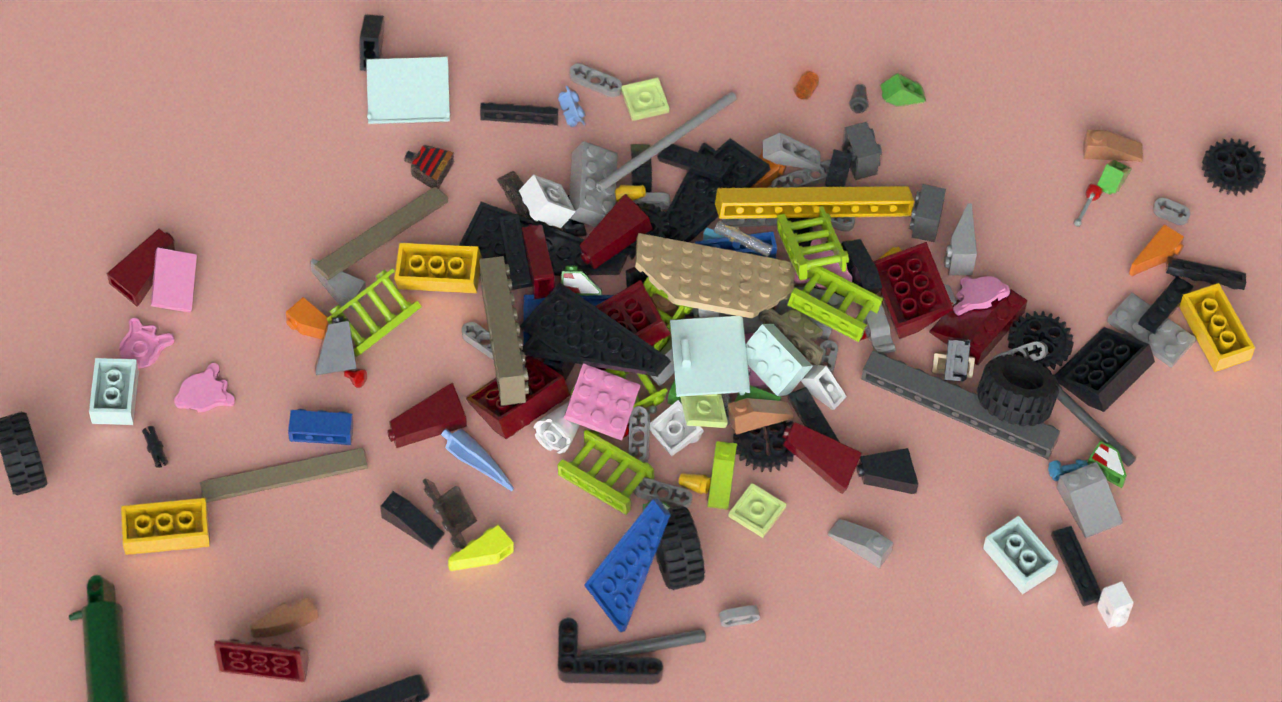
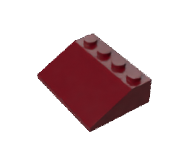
[873,242,954,339]
[595,280,671,371]
[929,289,1028,365]
[466,356,570,439]
[214,639,309,682]

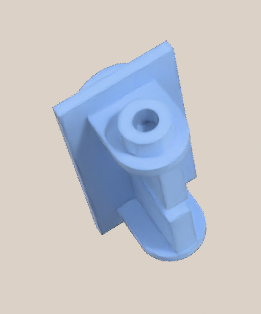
[558,86,586,127]

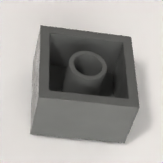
[842,122,882,180]
[909,184,946,242]

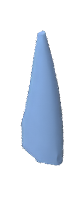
[442,429,514,491]

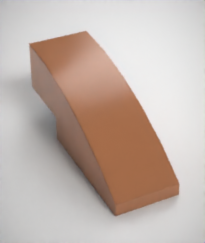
[250,597,318,638]

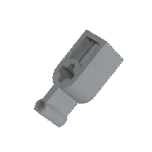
[861,304,896,354]

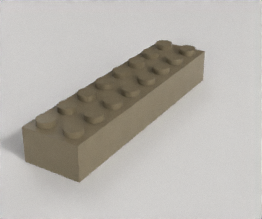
[479,256,529,406]

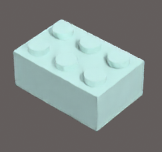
[746,324,813,396]
[89,358,139,425]
[983,516,1058,595]

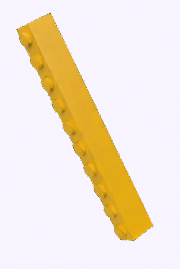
[715,186,914,219]

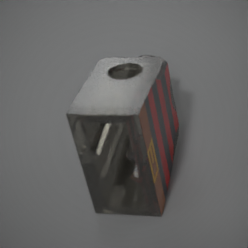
[404,145,454,189]

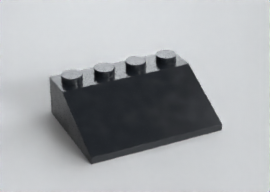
[1055,327,1155,412]

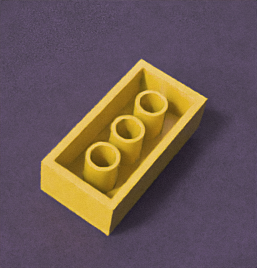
[394,243,482,293]
[1179,283,1255,372]
[121,498,210,555]

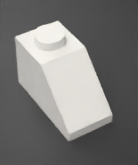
[801,365,847,410]

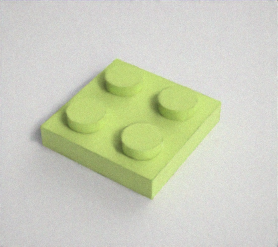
[621,78,669,121]
[680,394,728,428]
[728,483,786,538]

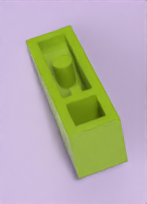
[708,441,737,510]

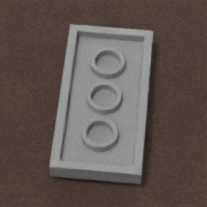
[1107,293,1196,368]

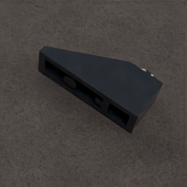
[631,144,652,192]
[841,239,883,294]
[380,491,444,550]

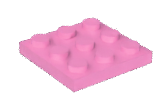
[564,363,640,440]

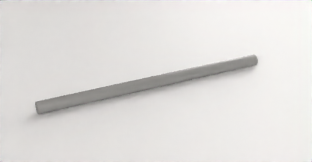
[595,92,737,192]

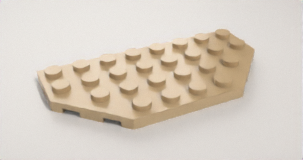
[635,233,795,318]

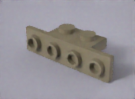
[760,308,824,366]

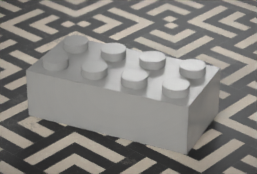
[569,141,618,227]

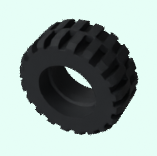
[977,355,1060,426]
[0,412,48,495]
[655,505,705,590]

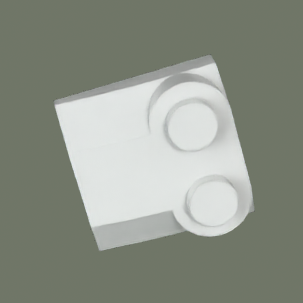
[650,400,704,456]

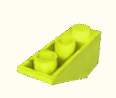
[448,525,514,571]

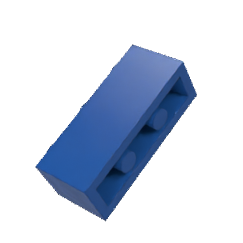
[288,409,353,445]

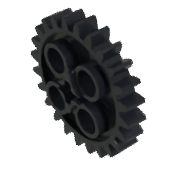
[1202,138,1266,196]
[620,203,671,260]
[1007,311,1074,370]
[733,420,795,472]

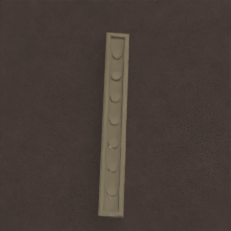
[315,187,448,280]
[200,448,368,503]

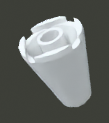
[534,401,580,454]

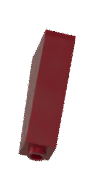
[579,194,652,269]
[522,225,554,300]
[107,228,175,306]
[387,383,467,448]
[782,422,862,494]

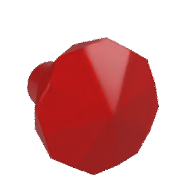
[344,369,367,388]

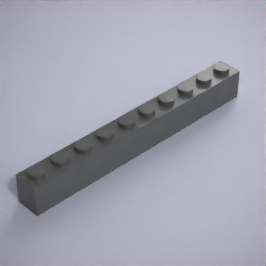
[861,351,1060,460]

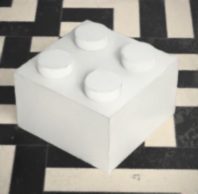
[519,174,576,228]

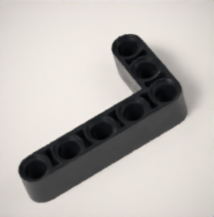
[558,618,663,684]

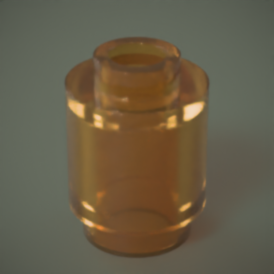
[793,71,819,100]

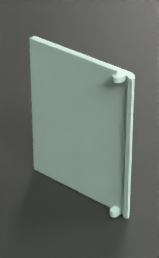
[367,57,450,124]
[670,316,750,397]

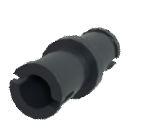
[142,426,168,468]

